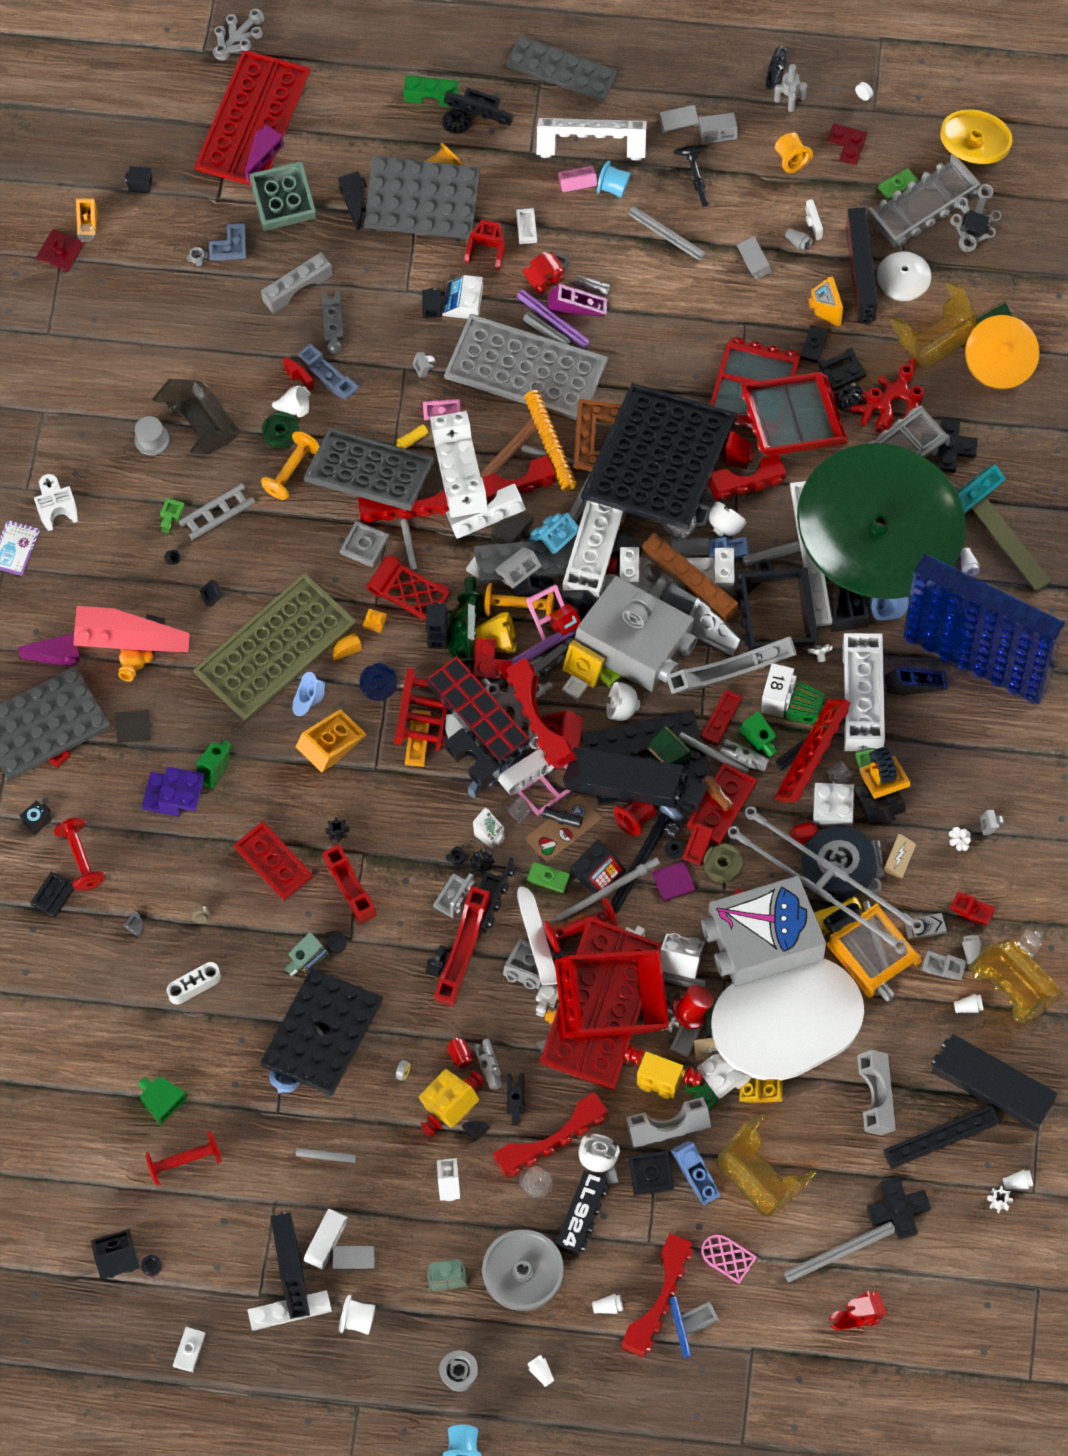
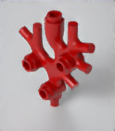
[850,358,925,434]

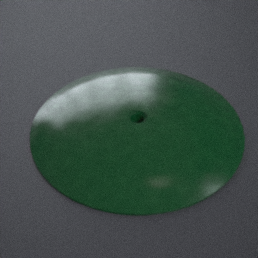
[797,443,966,599]

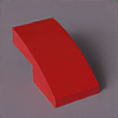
[282,357,314,391]
[950,891,995,927]

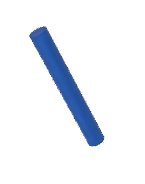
[669,1297,691,1358]

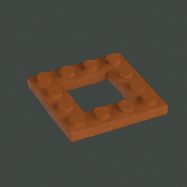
[573,399,621,471]

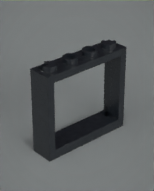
[735,568,819,652]
[271,1212,310,1319]

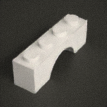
[446,483,526,539]

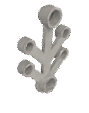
[213,8,265,61]
[950,184,1001,252]

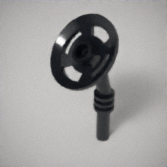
[673,145,709,207]

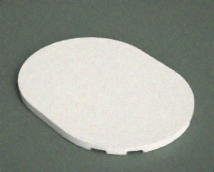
[711,959,864,1080]

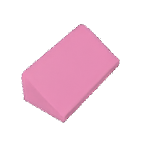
[558,166,597,192]
[423,399,461,420]

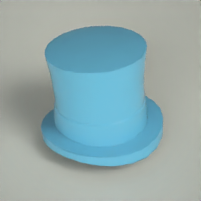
[597,161,631,198]
[443,1425,482,1456]

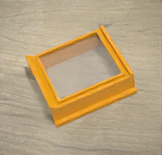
[826,903,922,999]

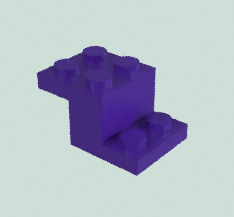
[141,766,205,817]

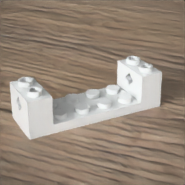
[537,118,647,160]
[430,411,488,518]
[562,501,627,603]
[620,547,734,595]
[842,633,885,751]

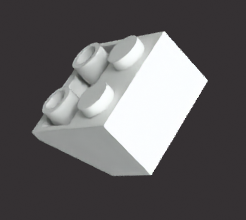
[660,933,705,979]

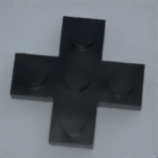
[921,418,978,473]
[867,1176,931,1240]

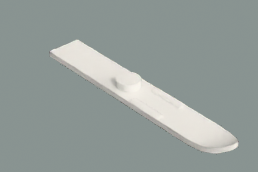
[517,887,557,985]

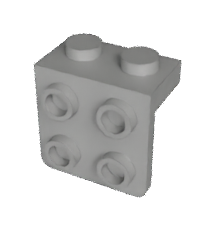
[433,873,475,918]

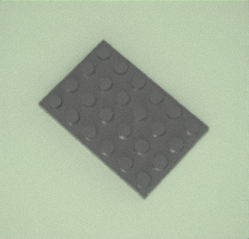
[364,156,480,240]
[304,428,435,511]
[0,666,111,781]

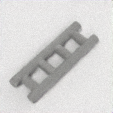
[178,483,255,541]

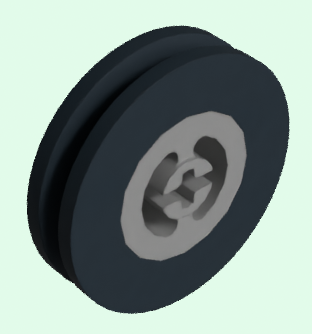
[801,827,877,900]

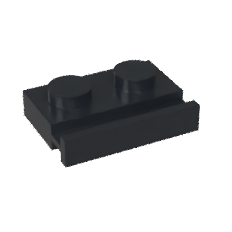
[30,871,74,918]

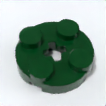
[262,412,299,448]

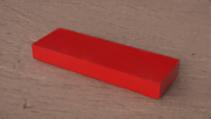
[700,689,743,747]

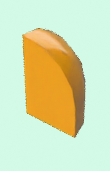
[332,633,362,661]

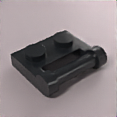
[818,347,866,391]

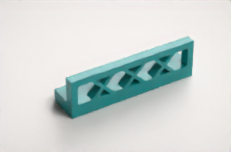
[957,464,1006,513]

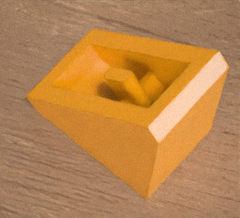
[76,198,98,235]

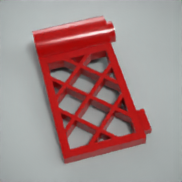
[366,555,450,621]

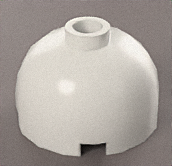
[709,501,747,537]
[606,682,640,721]
[578,1134,620,1172]

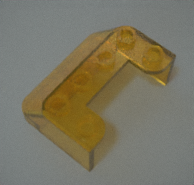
[968,939,1063,1024]

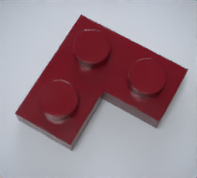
[828,123,868,166]

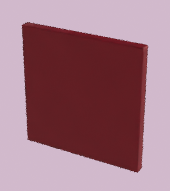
[36,229,85,272]

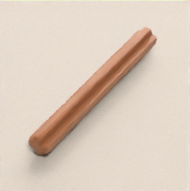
[480,419,537,477]

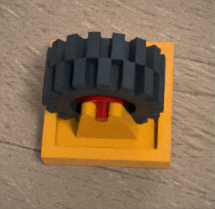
[859,746,910,799]

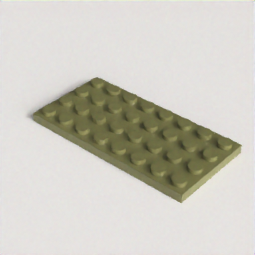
[194,573,357,722]

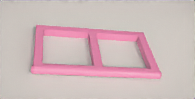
[526,584,576,641]
[517,764,572,816]

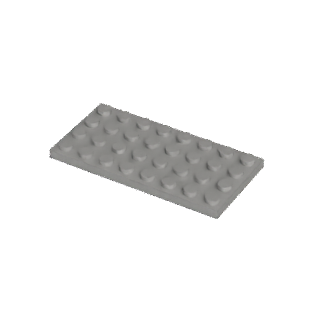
[444,314,608,420]

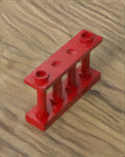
[394,667,447,752]

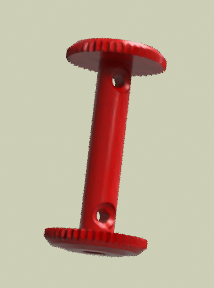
[53,817,106,891]
[543,898,618,953]
[145,1130,222,1186]

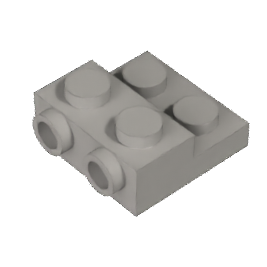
[503,938,555,989]

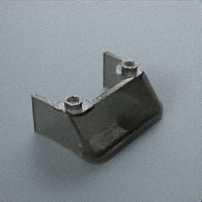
[152,378,240,454]

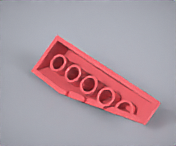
[74,606,190,652]

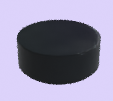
[327,933,347,953]
[141,1255,162,1277]

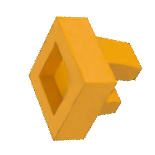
[363,609,387,633]

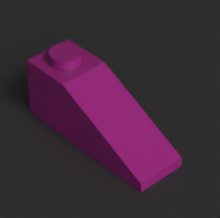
[245,125,284,182]
[548,284,607,316]
[18,633,81,666]

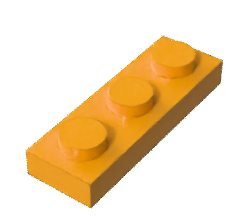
[405,710,431,767]

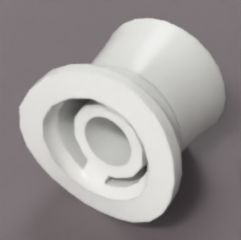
[339,1295,375,1335]

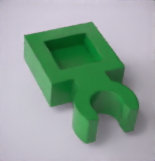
[685,1083,719,1112]

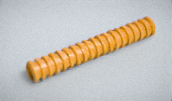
[524,390,577,491]

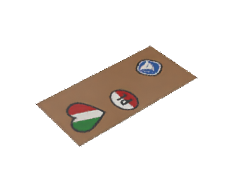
[524,794,602,863]

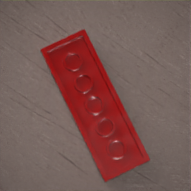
[773,699,851,802]

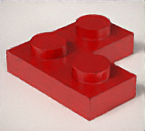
[472,638,512,680]

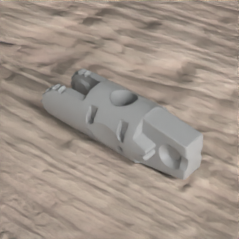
[719,739,769,771]
[473,1038,502,1089]

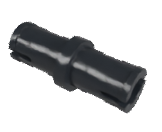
[543,806,583,829]

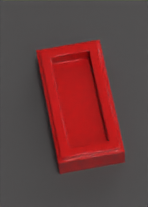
[682,823,715,866]

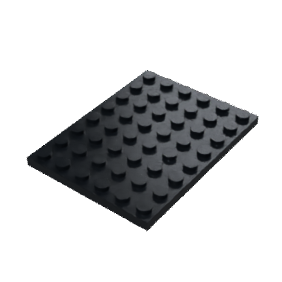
[581,383,737,530]

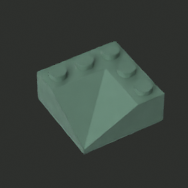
[249,161,316,231]

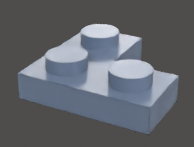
[209,224,246,261]

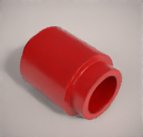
[789,821,818,844]
[447,1037,473,1069]

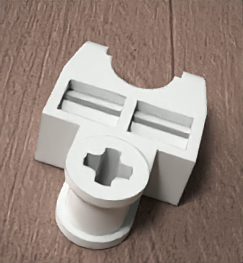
[34,474,78,531]

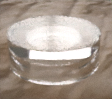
[77,224,96,242]

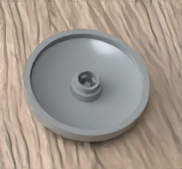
[482,1230,564,1311]

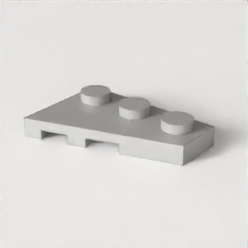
[689,596,742,656]

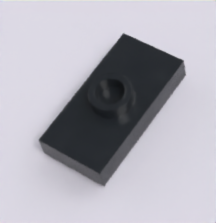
[801,325,828,363]

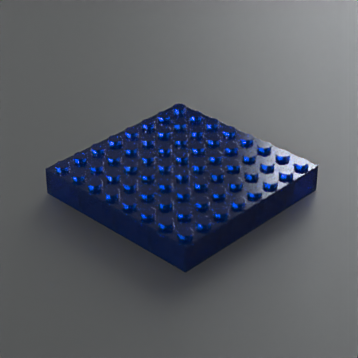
[903,553,1066,704]

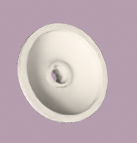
[876,252,931,301]

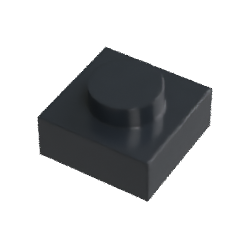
[200,580,223,606]

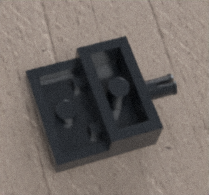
[854,784,906,824]

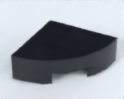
[462,1121,490,1141]

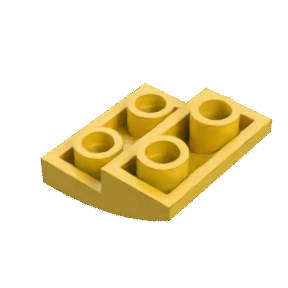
[739,1077,783,1103]

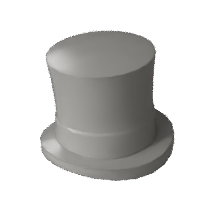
[134,416,170,456]
[439,1350,478,1391]

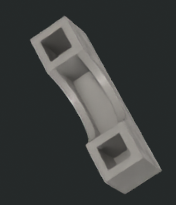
[261,252,333,314]
[857,1050,896,1136]
[626,1097,711,1147]

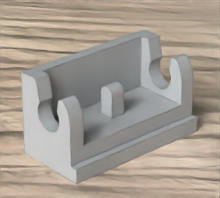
[659,105,699,134]
[698,112,737,144]
[737,236,772,279]
[495,547,542,588]
[333,1246,375,1269]

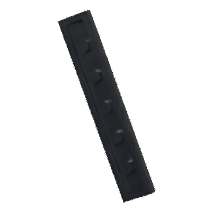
[883,1105,1001,1169]

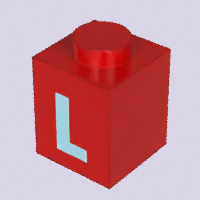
[549,604,581,636]

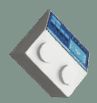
[442,275,483,319]

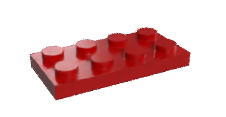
[686,763,758,845]
[233,821,313,901]

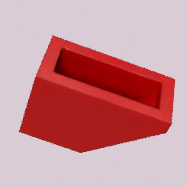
[725,431,754,469]

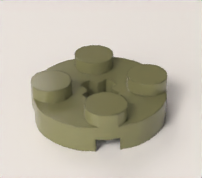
[704,844,743,883]

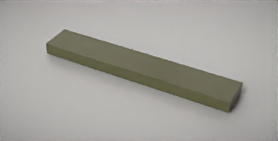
[970,497,1051,593]

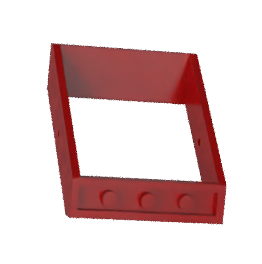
[555,950,669,1038]

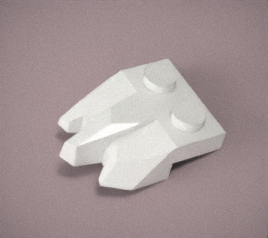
[697,1054,752,1099]

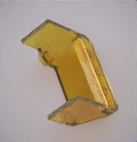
[890,280,978,368]
[717,1115,816,1217]

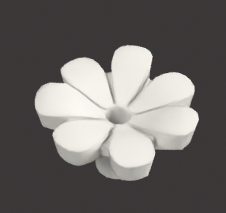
[807,644,832,662]
[949,827,971,851]

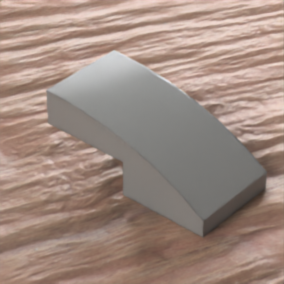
[921,950,966,980]

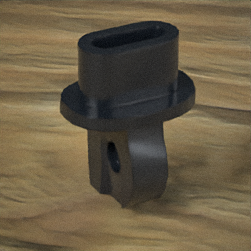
[425,945,447,977]

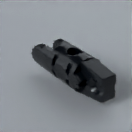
[765,46,788,90]
[507,1073,525,1124]

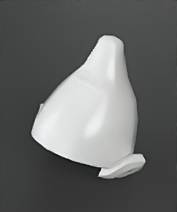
[272,386,311,417]

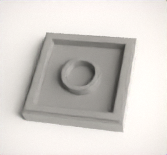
[340,521,390,568]

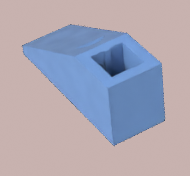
[671,1141,721,1205]

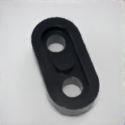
[824,903,862,932]

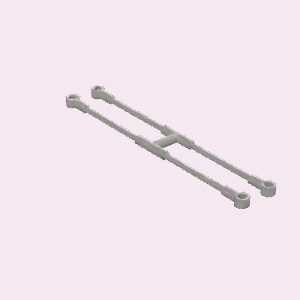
[728,806,924,954]

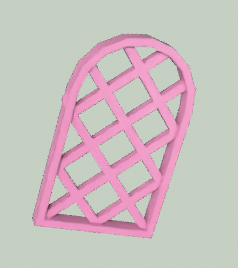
[702,1235,757,1284]

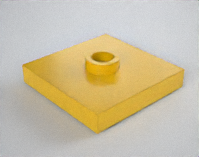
[562,640,605,688]

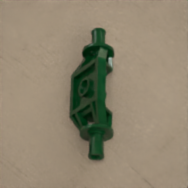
[449,577,483,673]

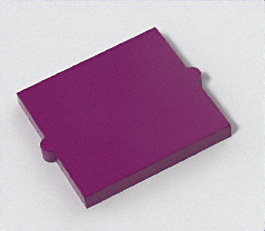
[652,861,695,901]

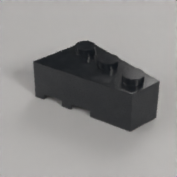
[831,585,870,632]

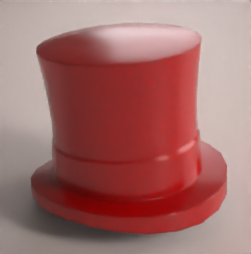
[614,801,656,836]
[672,985,714,1029]

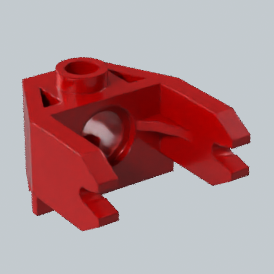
[464,220,506,270]
[828,1291,887,1331]

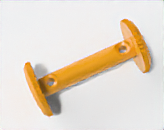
[261,432,320,500]
[484,583,554,616]

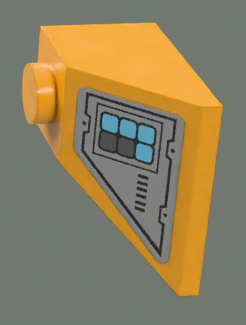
[808,277,843,326]

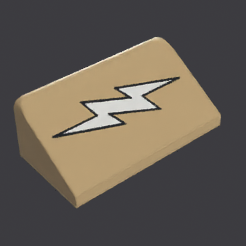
[884,834,916,878]
[694,1038,720,1061]

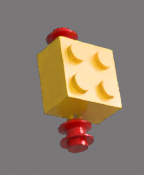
[624,1045,703,1099]
[419,1069,484,1136]

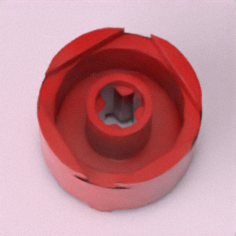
[523,251,565,294]

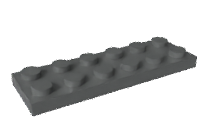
[506,35,618,103]
[474,538,576,583]

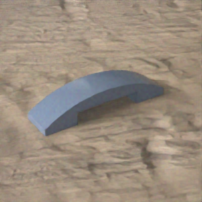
[297,344,359,400]

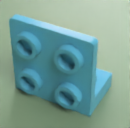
[527,512,579,554]

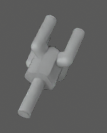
[774,64,807,112]

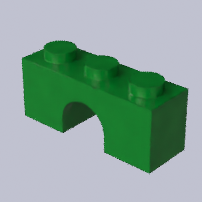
[403,75,460,108]

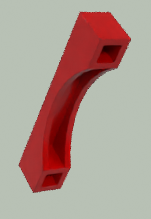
[358,490,449,523]
[506,658,577,770]
[434,886,491,1007]
[493,1092,608,1178]
[622,1233,694,1357]

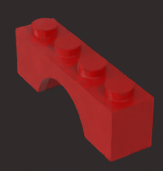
[482,455,556,505]
[708,455,787,501]
[322,844,377,925]

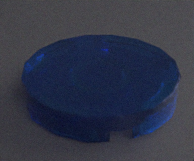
[359,663,397,701]

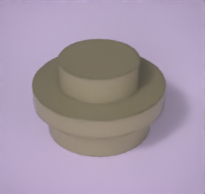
[191,906,210,923]

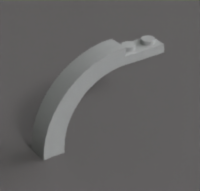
[666,637,797,694]

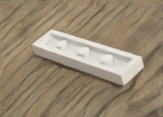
[248,1290,332,1331]

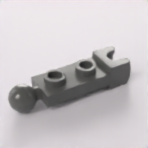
[322,291,344,354]
[533,636,575,684]

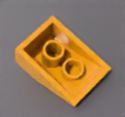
[296,709,367,772]

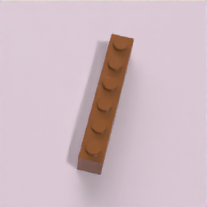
[642,533,739,623]

